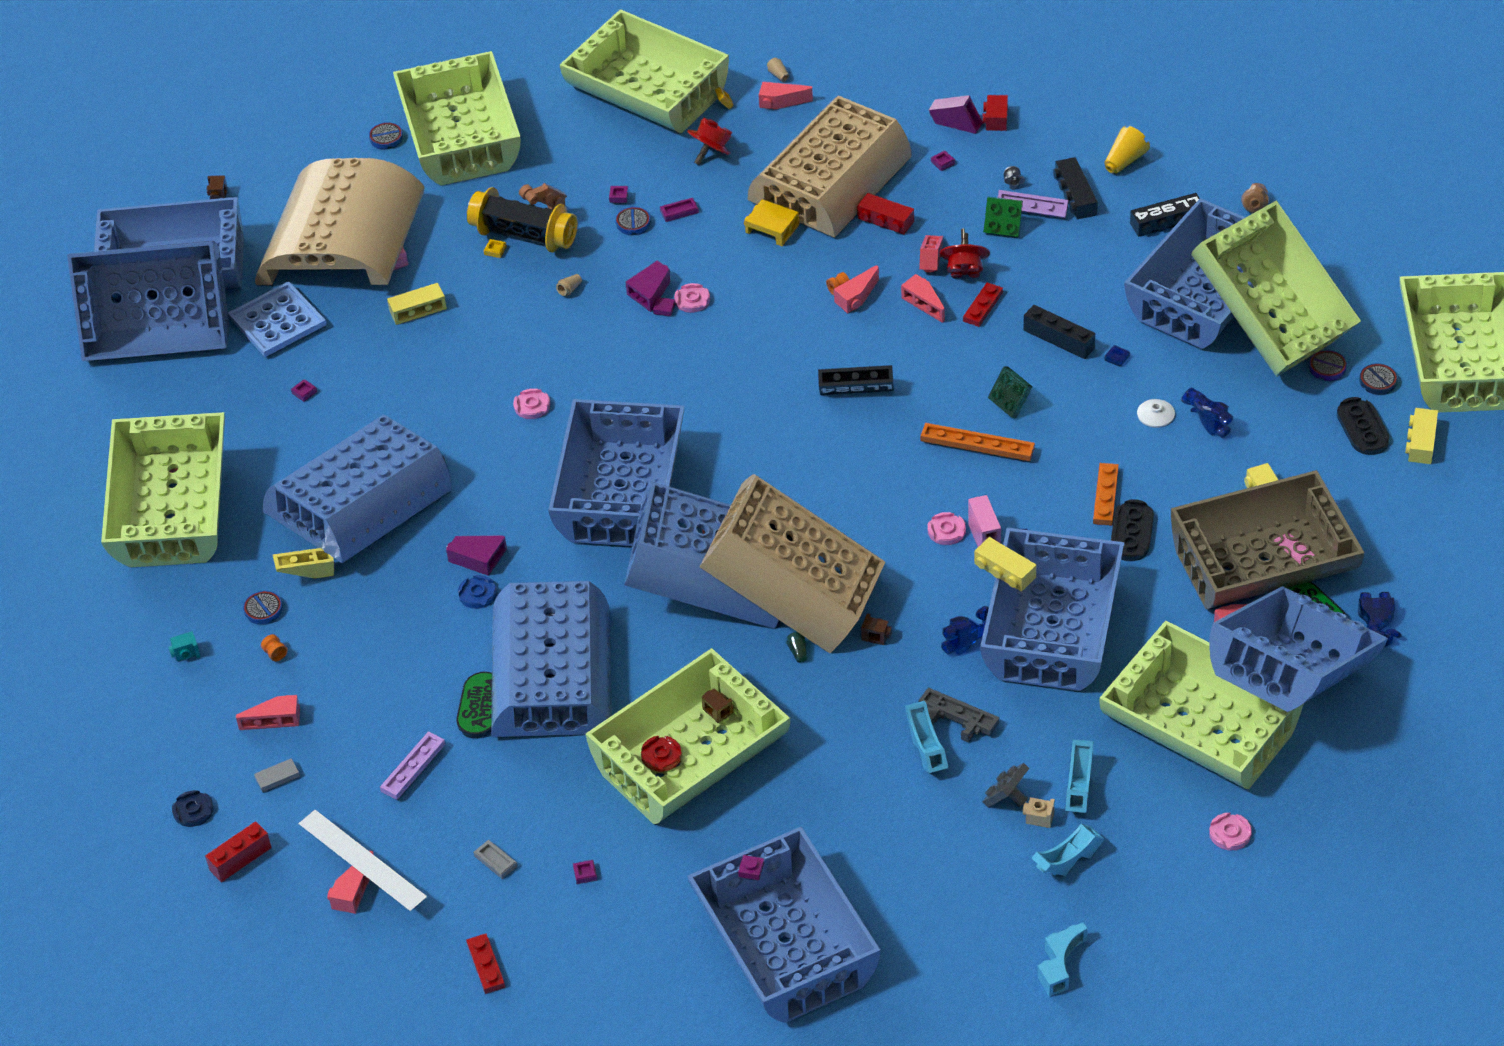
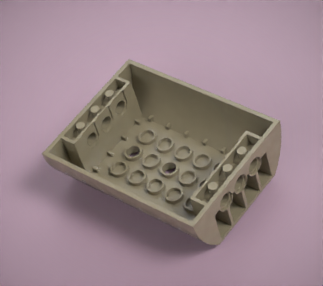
[1171,470,1364,609]

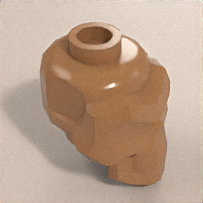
[1241,183,1269,213]

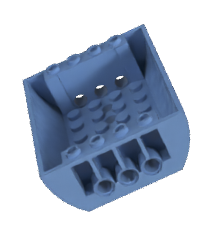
[94,197,244,299]
[624,481,792,629]
[1209,586,1388,712]

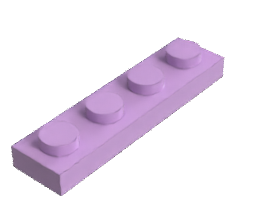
[998,190,1069,219]
[380,732,446,800]

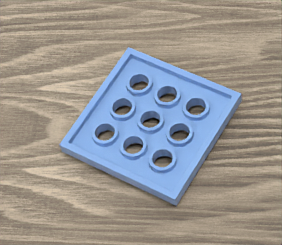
[228,282,326,357]

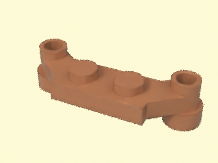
[519,183,568,212]

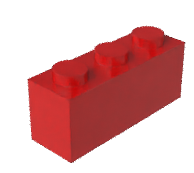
[857,193,914,235]
[205,821,272,882]

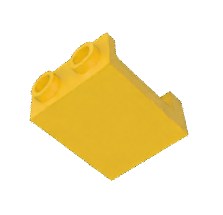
[744,199,799,246]

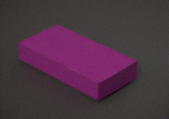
[660,197,699,222]

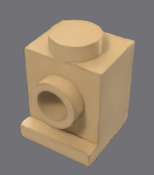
[1023,797,1055,828]

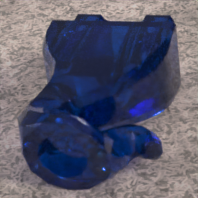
[1181,387,1233,438]
[1357,592,1402,647]
[941,606,989,655]

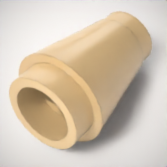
[767,58,789,82]
[556,274,582,296]

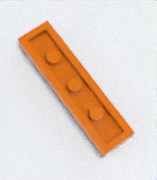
[1093,463,1119,526]

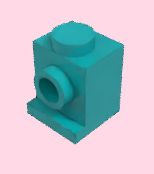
[168,631,201,662]

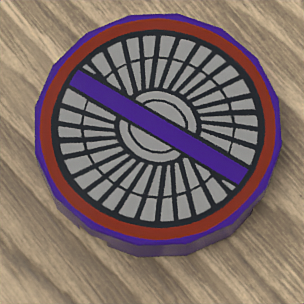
[1309,350,1347,381]

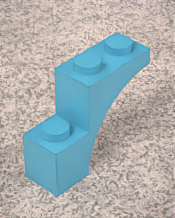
[905,701,948,773]
[1065,739,1094,813]
[1032,824,1105,876]
[1037,923,1087,997]

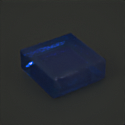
[1105,345,1130,367]

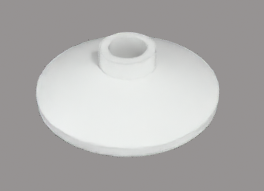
[1137,399,1175,428]

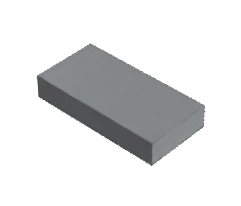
[254,758,300,792]
[473,840,517,879]

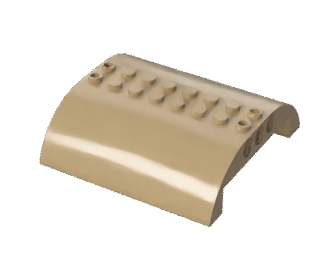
[255,158,425,285]

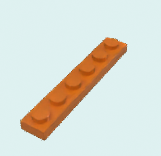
[920,423,1035,461]

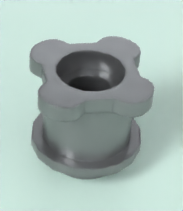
[1003,166,1025,190]

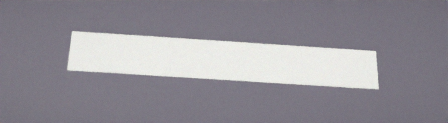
[298,810,427,911]

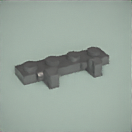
[919,687,1000,742]

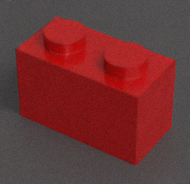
[983,95,1008,131]

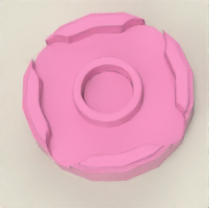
[674,283,710,313]
[513,389,551,419]
[928,512,966,545]
[1209,813,1251,850]

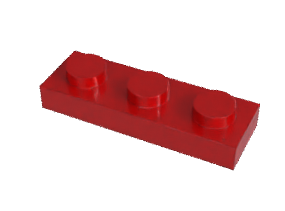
[963,282,1003,327]
[466,933,505,994]

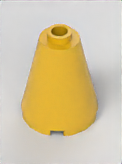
[1104,126,1150,173]

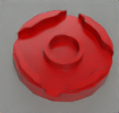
[641,736,682,772]

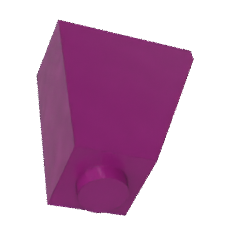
[929,95,983,133]
[625,260,671,312]
[446,535,507,576]

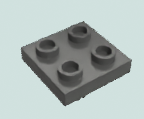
[982,763,1029,807]

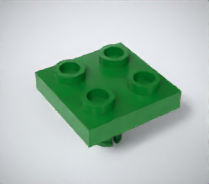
[983,196,1023,237]

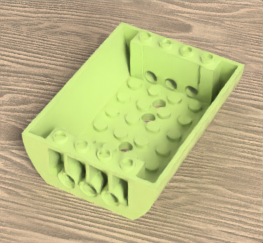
[560,9,729,134]
[393,51,521,185]
[1191,200,1361,377]
[1399,272,1504,413]
[101,412,225,567]
[1099,620,1303,789]
[586,648,790,824]

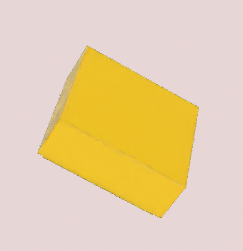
[715,87,733,109]
[483,239,507,258]

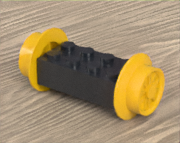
[467,187,578,253]

